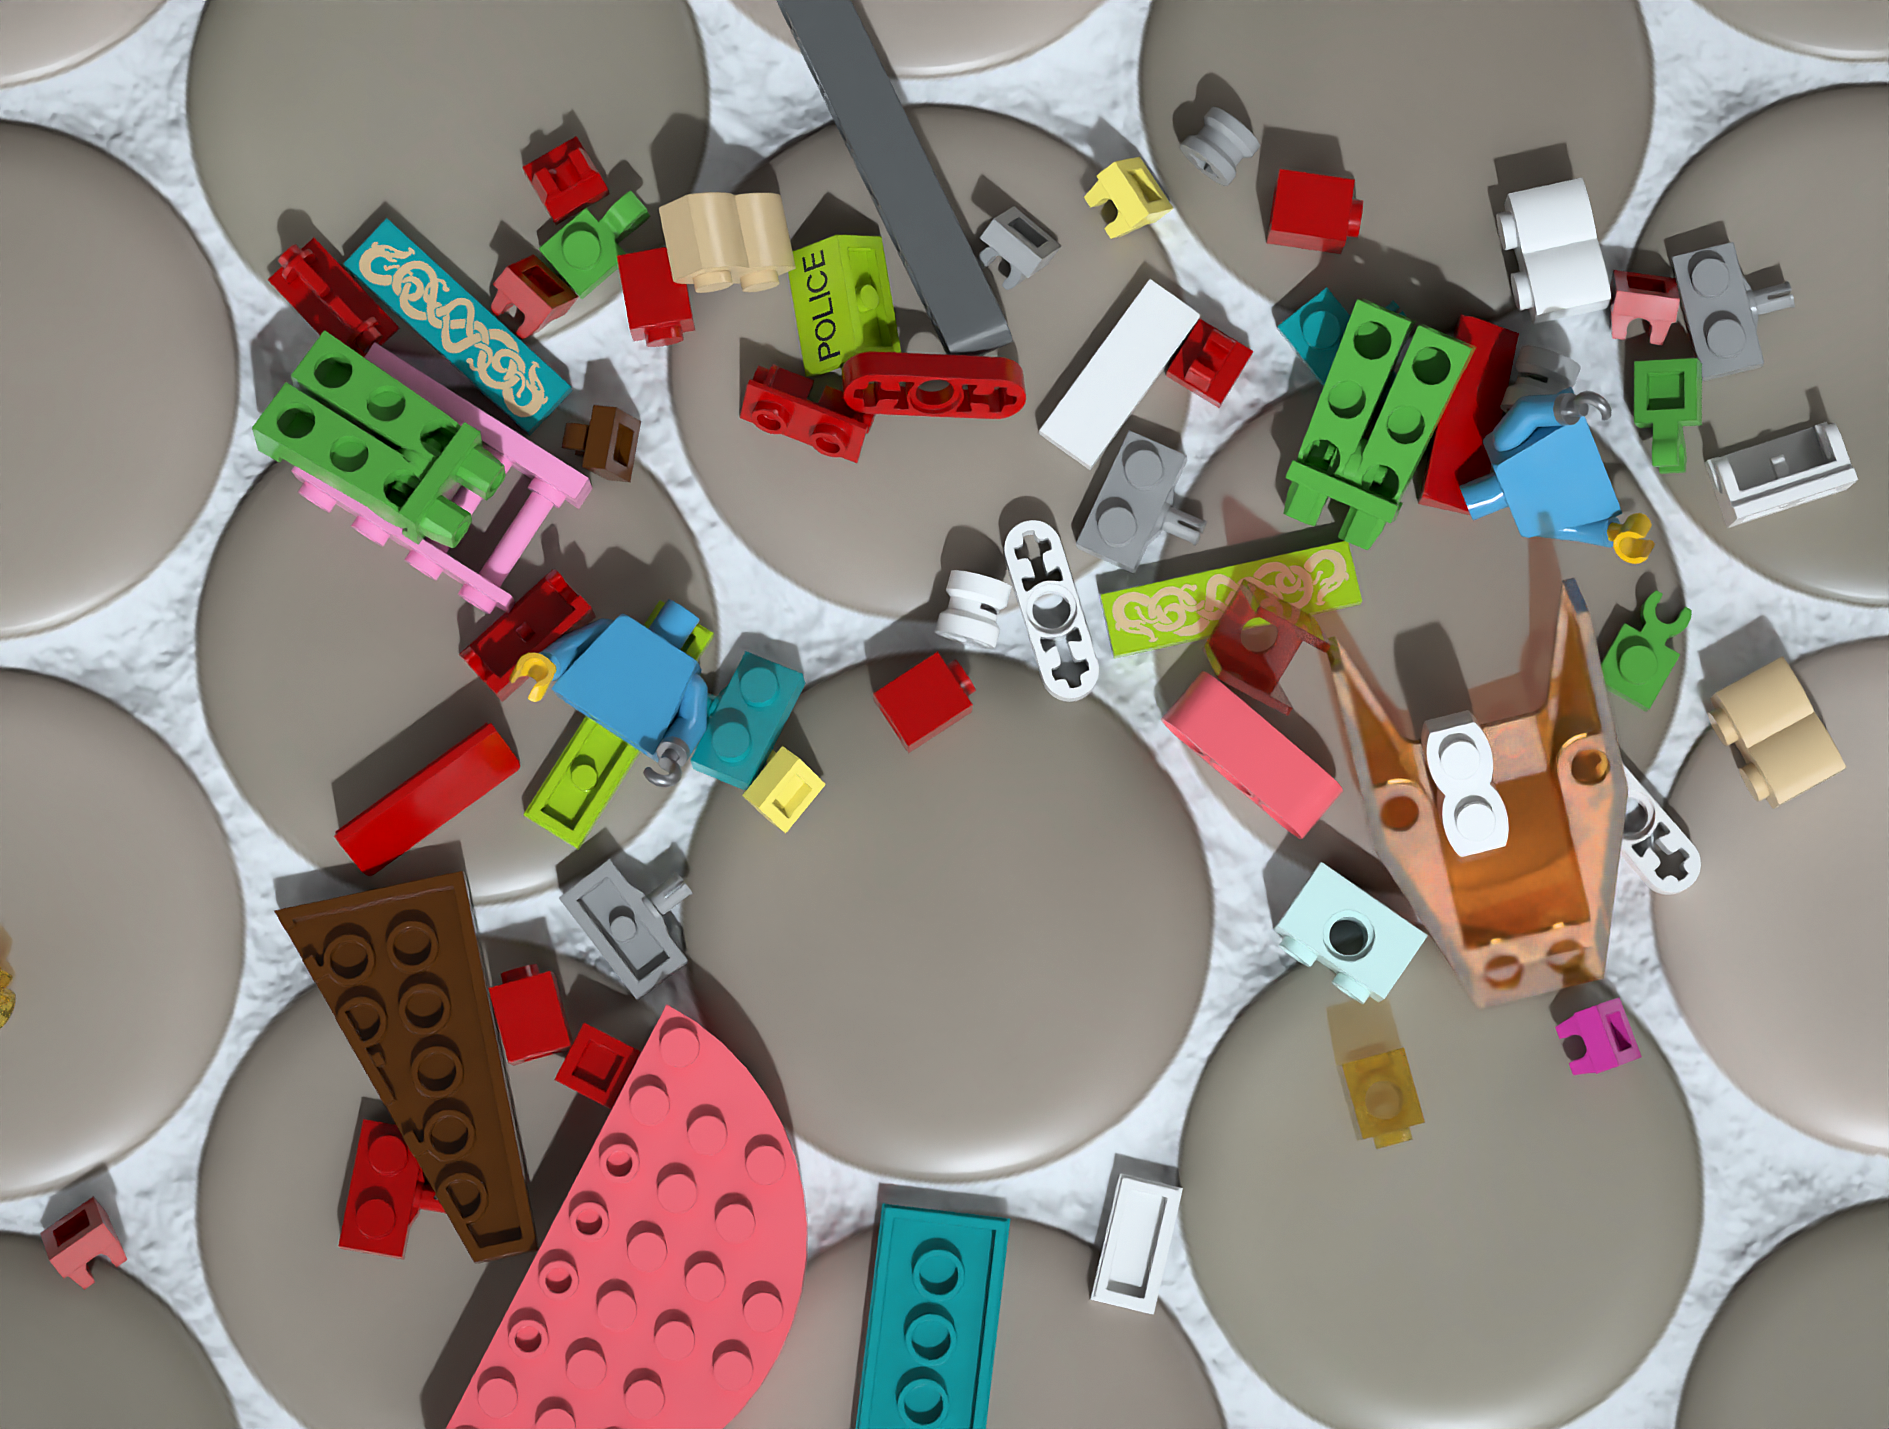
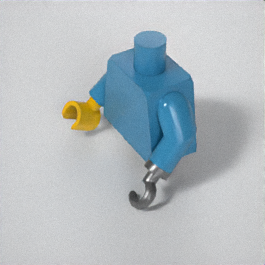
[1459,387,1655,564]
[509,599,708,787]

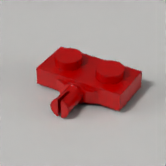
[338,1119,446,1260]

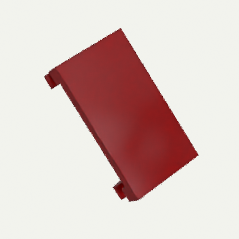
[459,569,596,702]

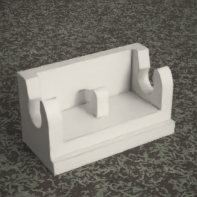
[1705,422,1858,528]

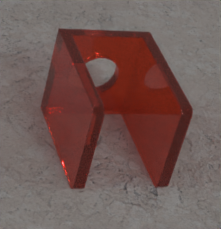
[1202,579,1332,716]

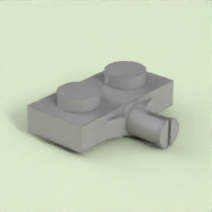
[1670,242,1795,382]
[1076,430,1207,574]
[559,859,693,1001]

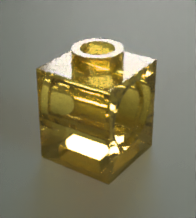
[1336,1047,1425,1149]

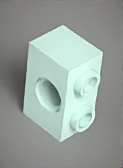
[1273,862,1428,1004]

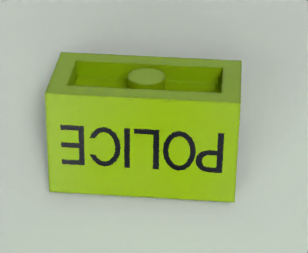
[788,235,901,377]

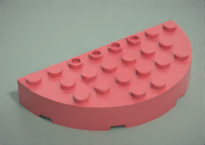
[446,1004,808,1429]

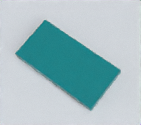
[856,1203,1010,1429]

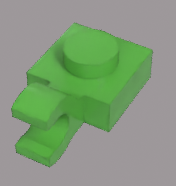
[538,190,651,299]
[1634,358,1702,474]

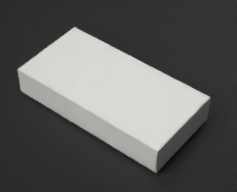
[1090,1173,1183,1315]

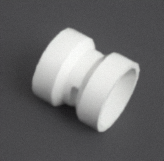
[935,570,1012,650]

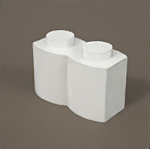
[1496,178,1611,324]
[1421,710,1509,857]

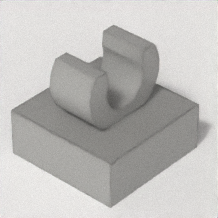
[977,206,1062,290]

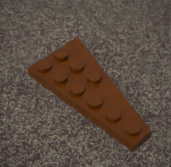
[274,871,540,1264]

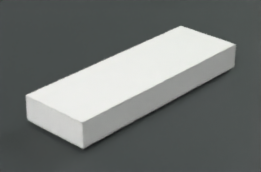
[1039,279,1201,470]

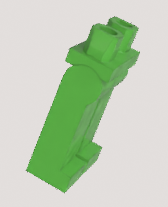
[1283,298,1476,550]
[252,330,506,548]

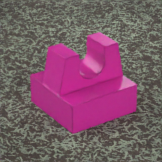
[1555,997,1642,1075]

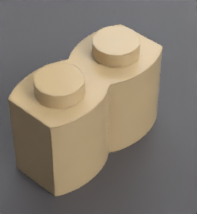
[659,192,796,293]
[1708,656,1846,809]

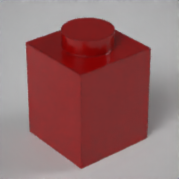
[1266,169,1363,254]
[617,247,695,347]
[873,651,976,754]
[488,964,574,1066]

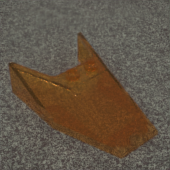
[1323,578,1629,1008]

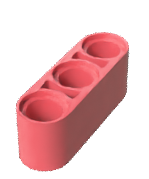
[1161,671,1343,839]

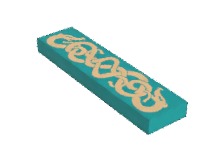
[343,218,573,436]

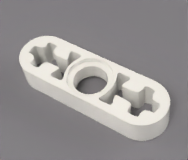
[1004,520,1099,702]
[1555,738,1701,895]

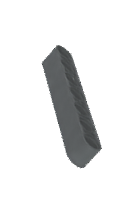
[776,0,1013,356]

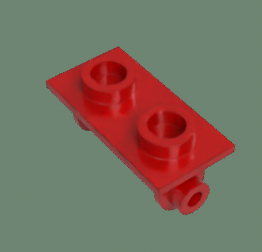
[267,237,400,357]
[740,364,876,463]

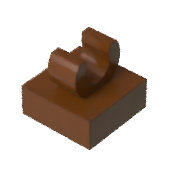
[561,405,641,483]

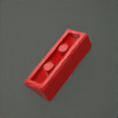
[1418,314,1519,515]
[334,722,521,876]

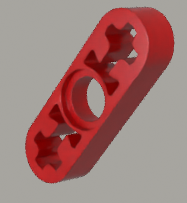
[842,351,1026,419]

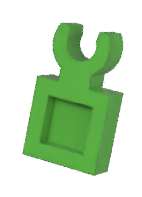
[1591,590,1692,712]

